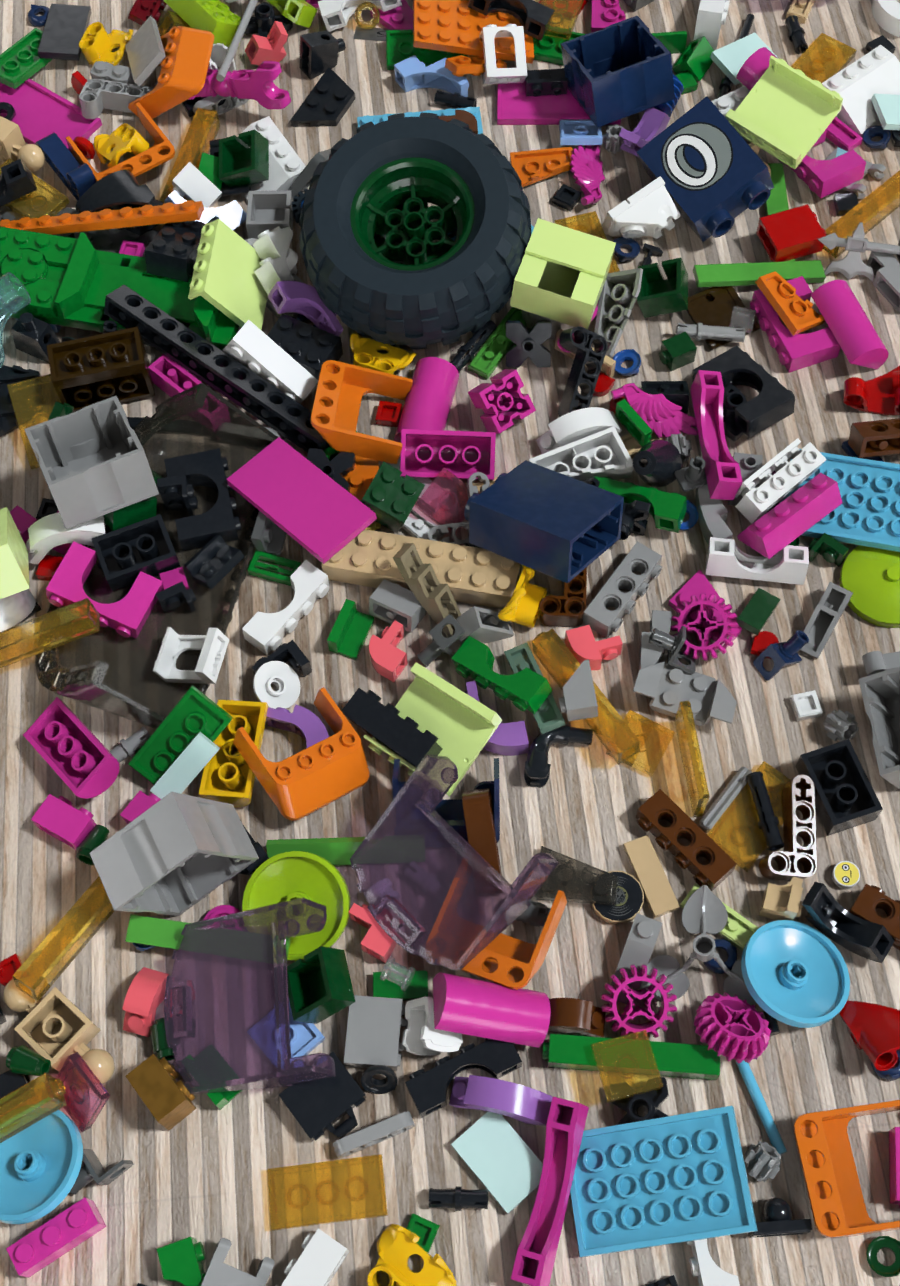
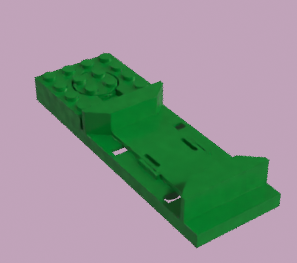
[0,227,239,351]

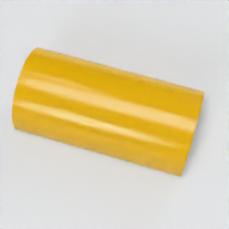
[198,700,269,807]

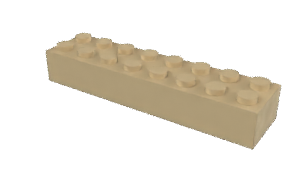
[321,529,522,609]

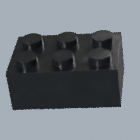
[144,221,205,282]
[267,313,343,385]
[91,514,180,591]
[795,739,883,836]

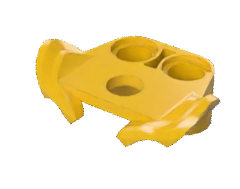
[79,22,134,66]
[94,123,150,168]
[350,333,417,375]
[498,565,547,628]
[367,1224,457,1286]

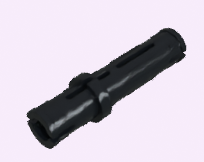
[450,320,497,373]
[746,771,784,851]

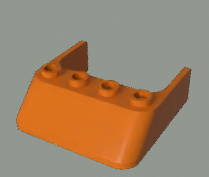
[128,26,214,119]
[66,102,175,182]
[310,360,413,465]
[233,687,370,821]
[426,858,567,990]
[793,1100,900,1238]

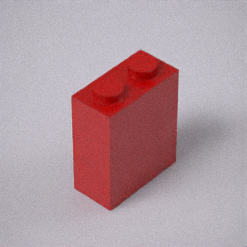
[756,204,827,262]

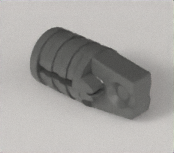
[508,894,551,927]

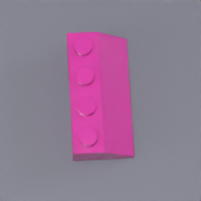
[737,473,842,559]

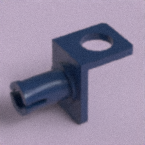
[753,630,809,681]

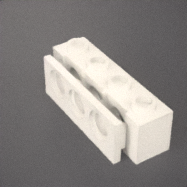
[735,438,827,524]

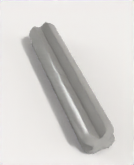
[699,767,752,832]

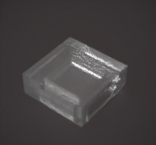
[729,306,756,333]

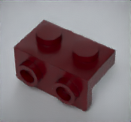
[128,0,167,26]

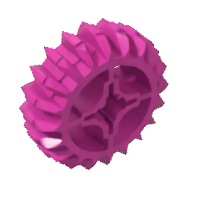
[670,593,739,661]
[601,964,677,1041]
[694,992,771,1064]

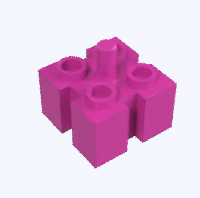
[468,369,536,434]

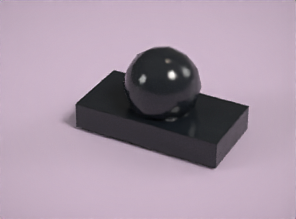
[748,1197,812,1238]

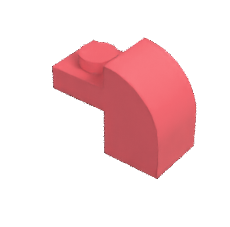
[245,21,288,66]
[369,620,408,682]
[565,625,623,670]
[349,903,398,964]
[122,967,169,1037]

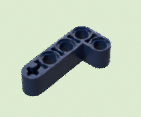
[36,133,96,201]

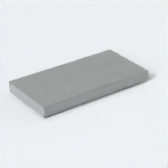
[125,16,166,86]

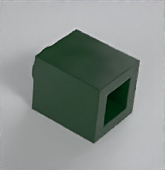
[659,331,697,371]

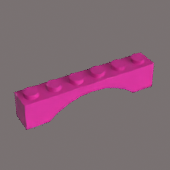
[690,370,743,500]
[511,1096,589,1286]

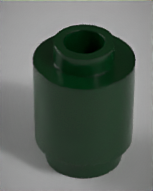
[150,1017,181,1061]

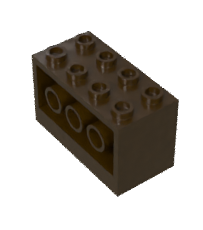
[47,327,155,413]

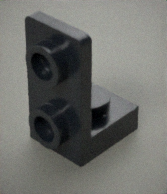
[252,640,312,677]

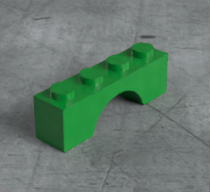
[594,476,687,533]
[451,636,553,714]
[157,1236,206,1286]

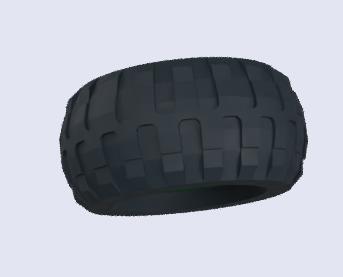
[299,113,531,350]

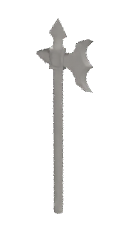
[216,0,258,82]
[818,222,900,283]

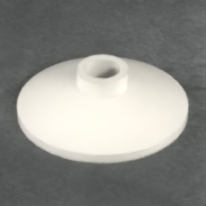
[253,661,300,709]

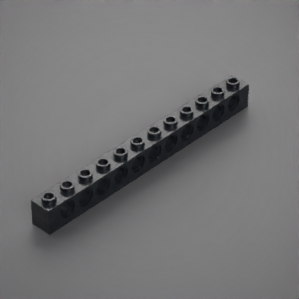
[104,285,331,453]

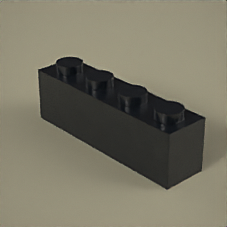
[342,688,442,773]

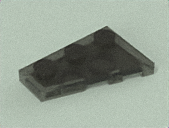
[535,846,619,905]

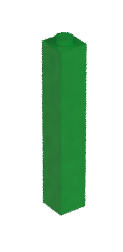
[543,1034,720,1080]

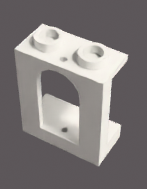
[479,24,527,84]
[153,627,229,684]

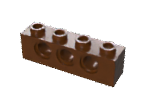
[848,418,900,458]
[636,789,737,891]
[849,884,900,950]

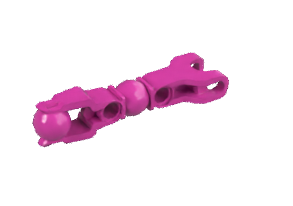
[188,61,291,109]

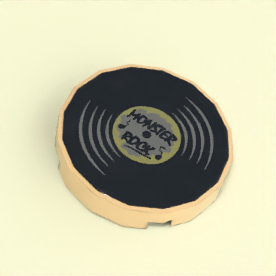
[591,871,644,924]

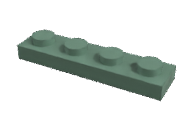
[504,642,565,734]

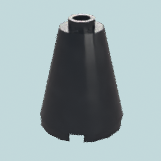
[633,440,683,487]

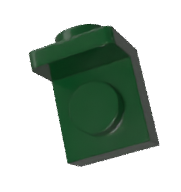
[808,533,849,567]

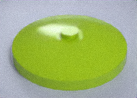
[840,545,900,628]
[242,851,350,961]

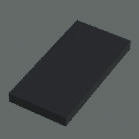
[38,4,91,61]

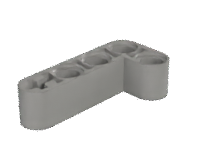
[79,79,165,119]

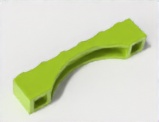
[266,0,318,28]

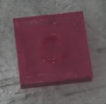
[415,468,468,532]
[50,1052,110,1132]

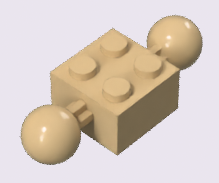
[0,116,45,172]
[3,976,115,1086]

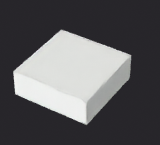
[789,690,823,721]

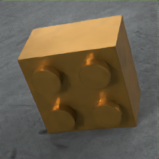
[125,1054,197,1130]

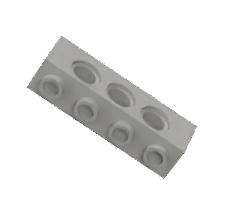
[583,541,663,638]

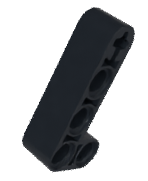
[558,326,608,417]

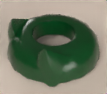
[866,1236,900,1277]

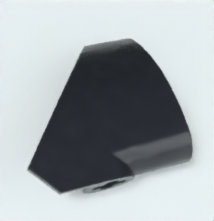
[75,170,155,214]

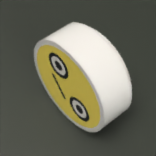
[832,861,860,889]

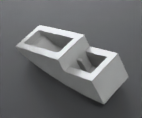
[867,251,900,314]
[695,484,733,545]
[800,582,853,658]
[639,610,672,670]

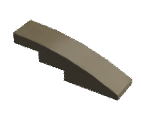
[393,543,461,638]

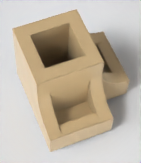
[759,877,803,921]

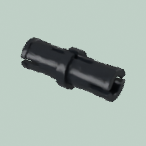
[785,15,808,54]
[434,90,477,109]
[429,1186,488,1211]

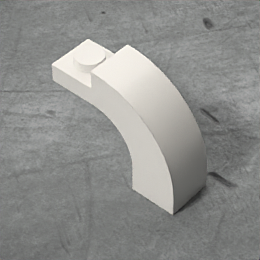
[872,0,900,38]
[536,407,622,454]
[26,512,106,565]

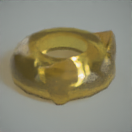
[354,2,380,29]

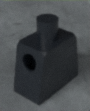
[299,30,346,80]
[11,312,60,363]

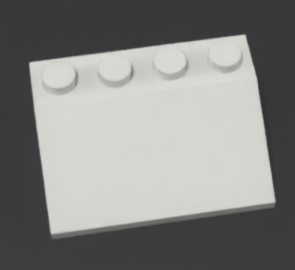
[822,45,900,137]
[237,116,310,202]

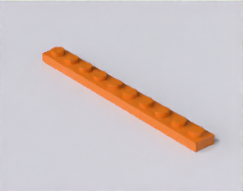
[0,200,204,235]

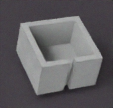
[246,190,294,241]

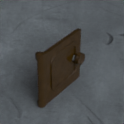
[686,286,760,350]

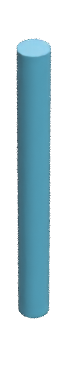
[735,1060,787,1155]

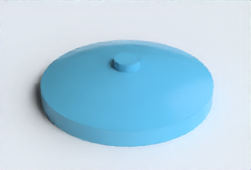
[741,920,850,1028]
[0,1105,83,1224]

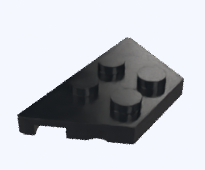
[291,68,355,127]
[0,361,43,437]

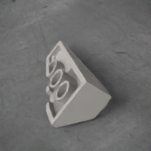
[592,268,643,357]

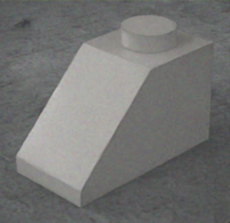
[455,606,514,644]
[559,660,598,721]

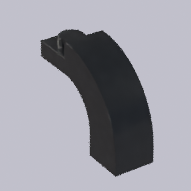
[802,882,895,963]

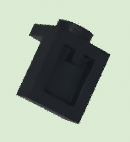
[156,582,197,612]

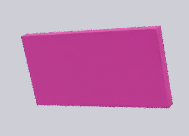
[0,79,102,151]
[497,81,621,125]
[226,437,377,564]

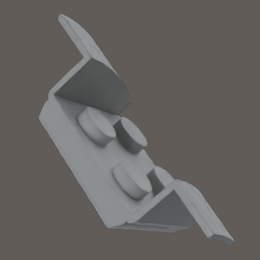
[633,661,737,726]

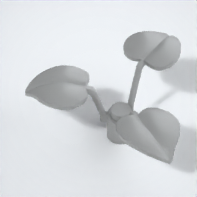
[639,885,757,1005]

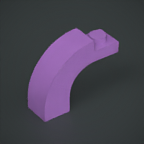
[619,107,670,157]
[267,281,344,336]
[464,681,529,756]
[266,704,329,748]
[449,1075,553,1126]

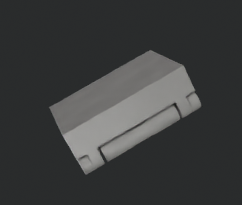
[344,995,408,1071]

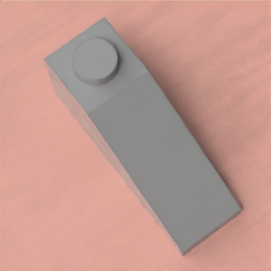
[607,913,663,1004]

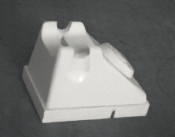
[601,176,680,239]

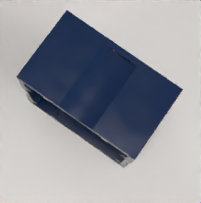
[561,16,675,128]

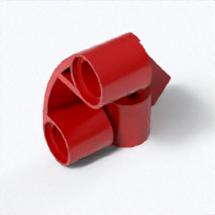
[843,366,900,415]
[839,1001,900,1071]

